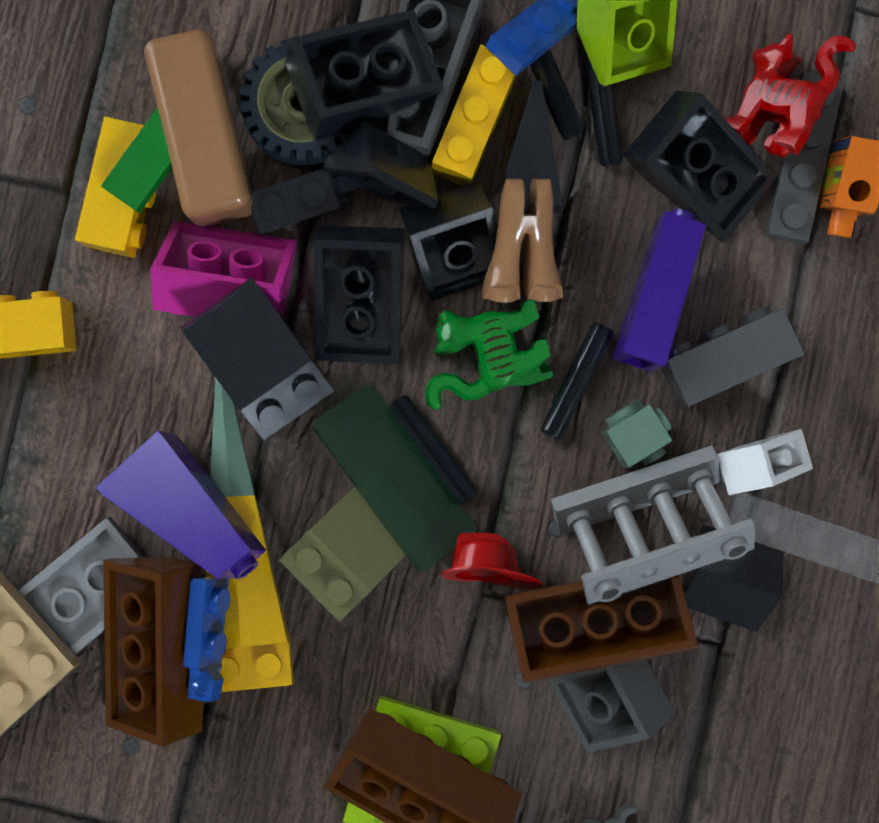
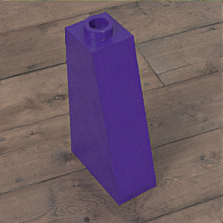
[611,209,706,372]
[96,430,266,580]

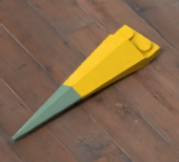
[206,378,294,692]

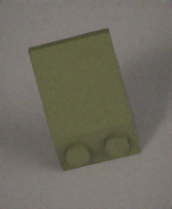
[279,468,433,622]

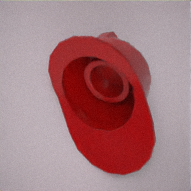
[440,533,544,590]

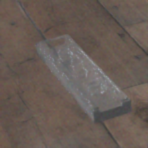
[727,492,879,585]

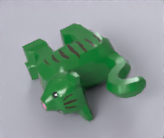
[425,299,553,410]

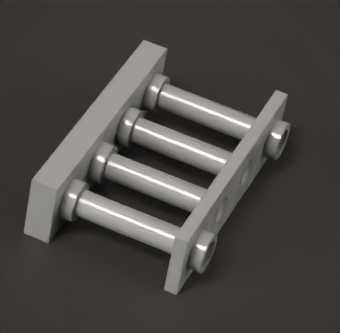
[550,445,755,605]

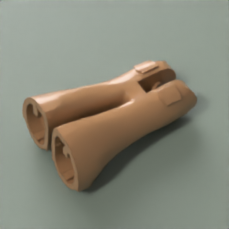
[482,179,563,303]

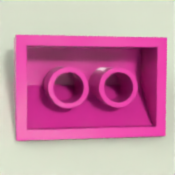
[150,220,297,318]

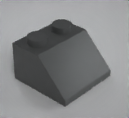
[548,659,675,753]

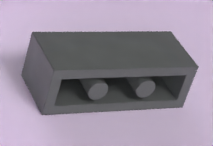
[661,306,805,409]

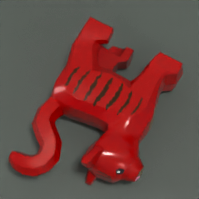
[725,33,856,158]

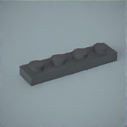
[764,72,845,245]

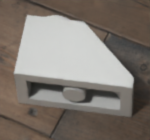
[717,429,813,495]

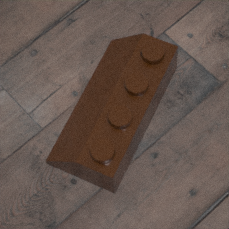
[103,557,203,747]
[505,575,699,683]
[323,707,523,823]

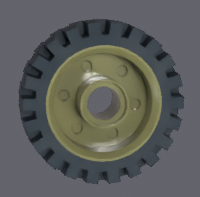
[240,38,354,169]

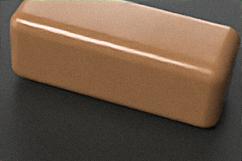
[144,29,253,227]

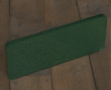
[313,385,476,572]

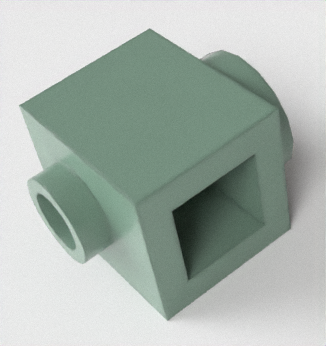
[601,399,673,468]

